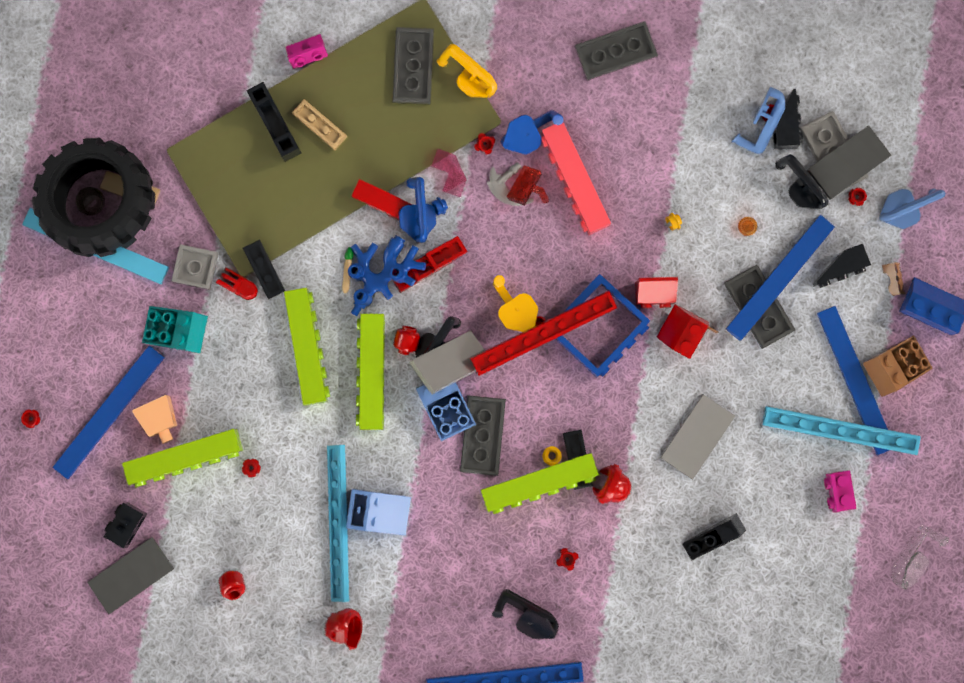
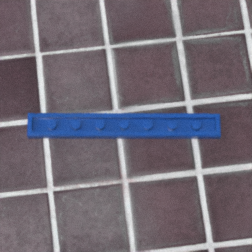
[725,215,835,341]
[817,306,890,455]
[52,346,165,479]
[426,662,584,683]

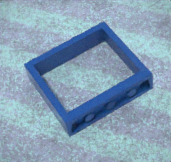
[555,274,650,378]

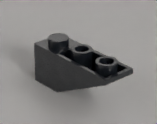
[773,89,803,150]
[813,244,871,288]
[682,513,746,561]

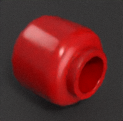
[393,326,420,355]
[218,570,246,600]

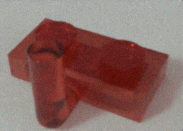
[507,165,549,206]

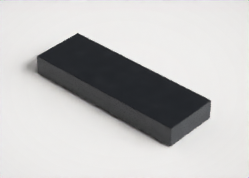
[243,240,285,299]
[563,429,593,490]

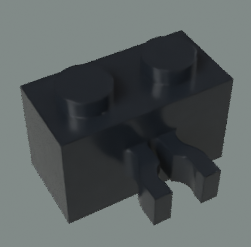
[104,502,147,549]

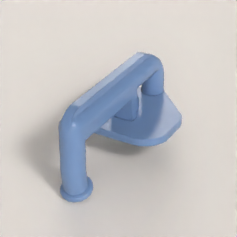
[732,87,785,154]
[879,189,946,229]

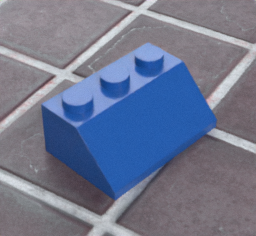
[899,277,964,335]

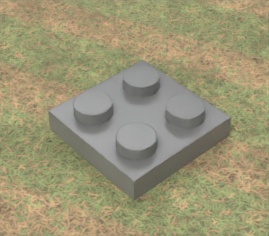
[172,244,219,290]

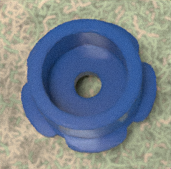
[432,197,448,215]

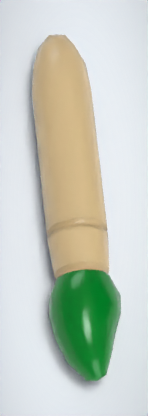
[342,247,353,294]

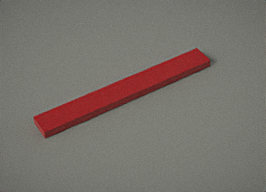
[470,290,617,376]

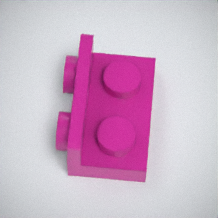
[285,34,328,69]
[824,470,857,513]

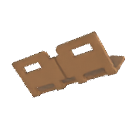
[882,262,905,296]

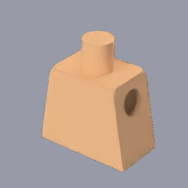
[132,395,177,444]

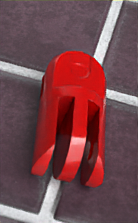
[216,267,258,300]

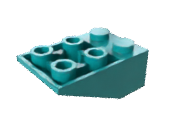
[142,306,208,354]

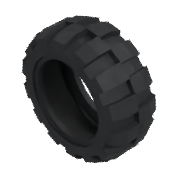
[32,138,155,257]

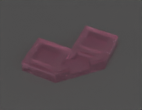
[431,149,467,198]

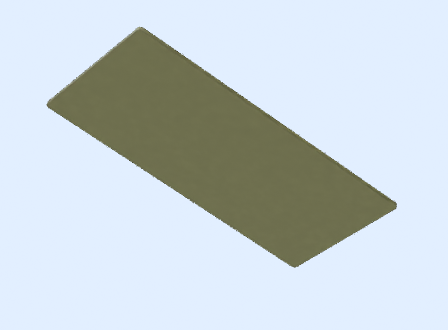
[167,0,501,277]

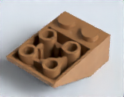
[863,335,933,397]

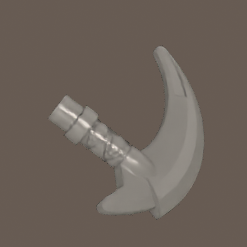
[487,162,534,206]

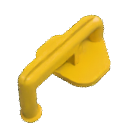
[437,44,497,98]
[493,275,538,332]

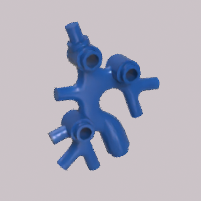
[348,235,426,316]

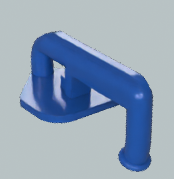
[500,110,564,155]
[399,177,436,243]

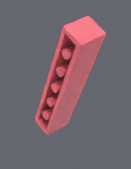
[541,123,611,235]

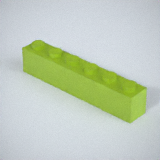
[284,287,330,406]
[356,314,385,430]
[122,429,243,488]
[481,453,599,514]

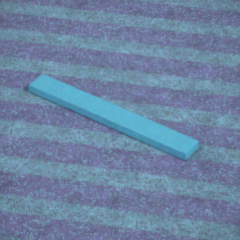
[22,208,169,285]
[762,406,921,455]
[327,445,349,602]

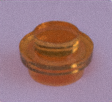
[738,217,758,236]

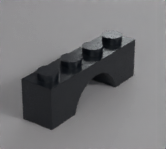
[246,82,301,162]

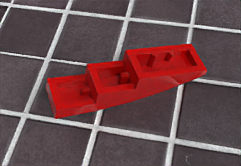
[351,179,413,220]
[392,236,468,293]

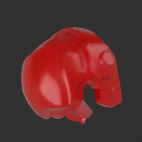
[592,464,632,504]
[324,608,363,650]

